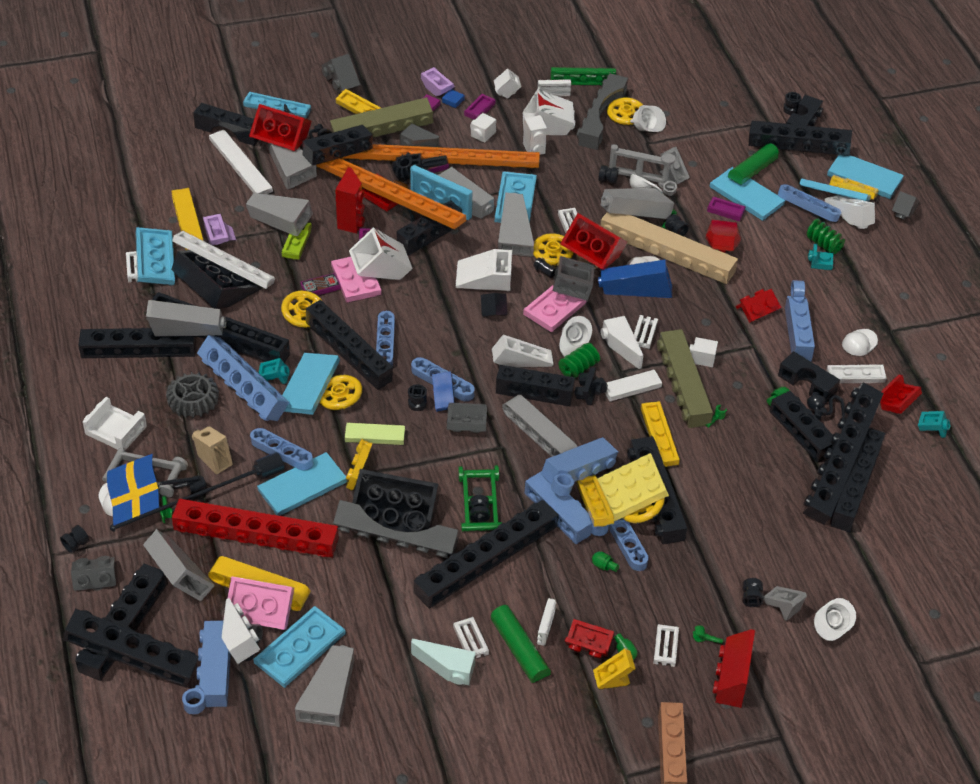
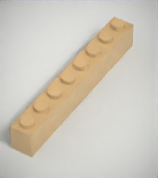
[601,211,738,284]

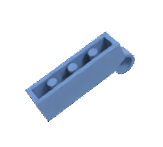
[785,280,815,361]
[541,437,618,496]
[525,471,609,544]
[182,621,231,714]

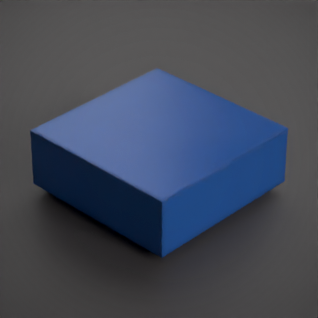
[442,89,465,108]

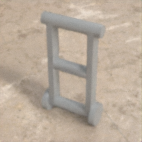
[609,145,675,188]
[102,448,188,498]

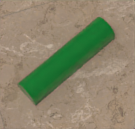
[550,67,616,85]
[728,144,779,185]
[491,605,551,683]

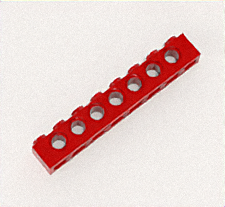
[172,499,339,558]

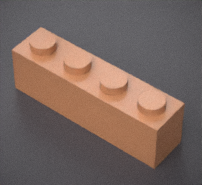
[658,702,687,784]

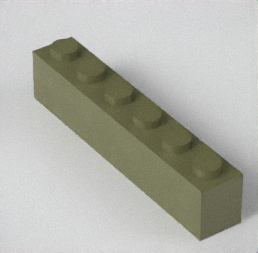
[330,97,433,137]
[657,329,713,428]

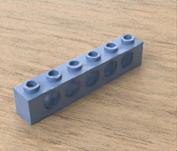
[197,335,290,421]

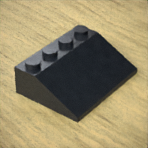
[171,248,262,309]
[352,469,441,532]

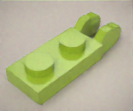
[282,223,312,260]

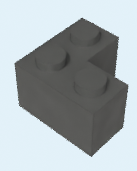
[322,54,360,93]

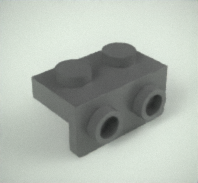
[447,403,487,433]
[71,556,116,591]

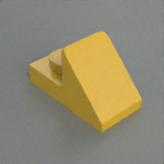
[593,649,635,689]

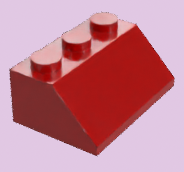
[249,104,312,151]
[335,167,365,234]
[560,213,628,270]
[712,629,755,708]

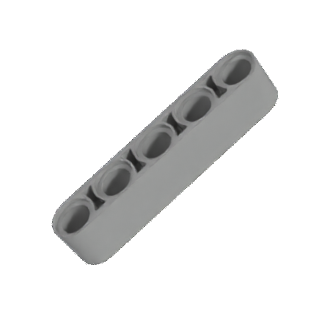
[502,395,577,457]

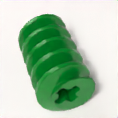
[807,218,846,255]
[558,343,600,378]

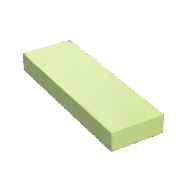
[345,423,405,445]

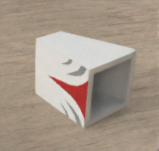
[523,89,575,135]
[349,227,413,280]

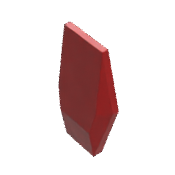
[705,220,741,253]

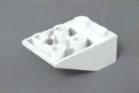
[456,249,512,291]

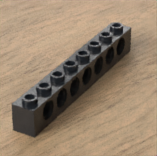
[152,292,290,363]
[803,382,884,525]
[414,499,559,609]

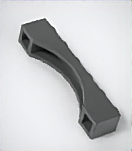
[577,73,628,150]
[333,500,460,559]

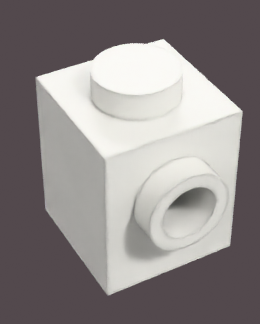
[494,69,521,99]
[470,113,496,143]
[690,337,718,367]

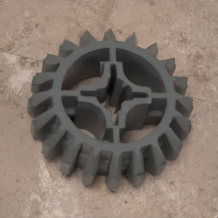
[166,372,219,419]

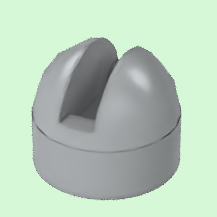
[663,181,677,196]

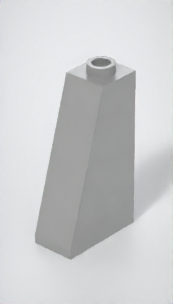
[268,143,317,190]
[438,167,494,219]
[600,188,674,219]
[498,192,534,257]
[246,193,313,236]
[146,300,226,336]
[143,529,215,601]
[295,645,354,727]

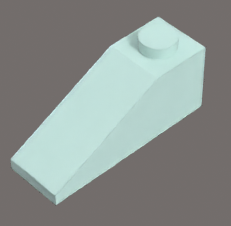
[411,639,476,685]

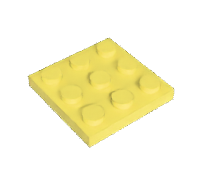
[598,453,669,521]

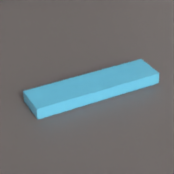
[243,92,311,118]
[800,178,871,202]

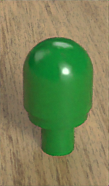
[767,387,790,406]
[592,551,619,572]
[614,633,638,660]

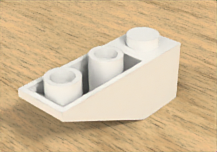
[221,598,260,664]

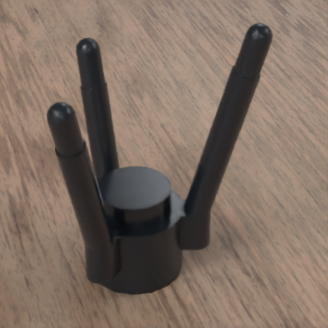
[160,475,207,512]

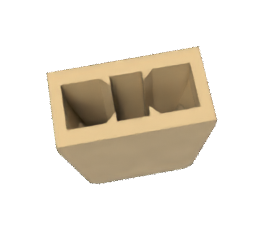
[192,427,233,474]

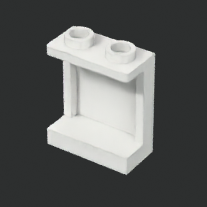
[83,397,147,450]

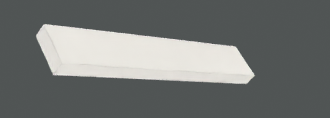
[209,130,273,194]
[172,231,275,289]

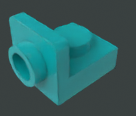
[808,244,833,271]
[259,358,290,384]
[918,411,950,438]

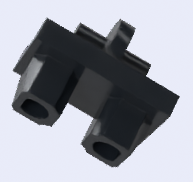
[574,367,608,405]

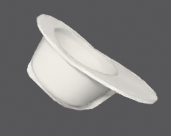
[630,105,666,132]
[559,316,592,357]
[814,598,856,641]

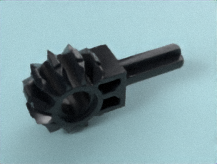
[392,152,448,181]

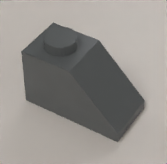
[400,124,439,147]
[892,191,920,220]

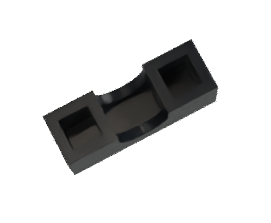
[786,95,824,126]
[778,351,840,403]

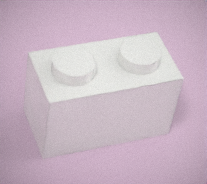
[523,115,547,155]

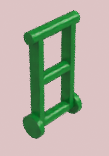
[458,465,502,531]

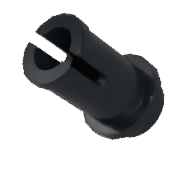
[533,258,556,278]

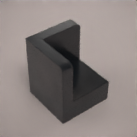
[481,293,508,317]

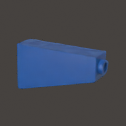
[598,259,672,298]

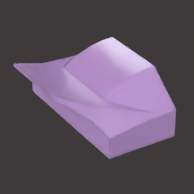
[421,67,455,96]
[203,214,236,246]

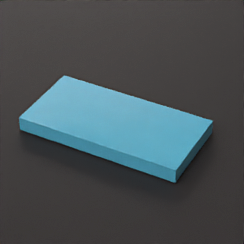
[827,155,904,199]
[410,165,473,220]
[710,167,785,221]
[495,172,537,223]
[135,227,175,285]
[282,353,340,414]
[257,452,347,516]
[253,606,346,688]

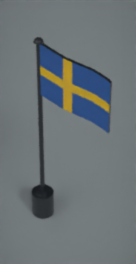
[107,452,284,532]

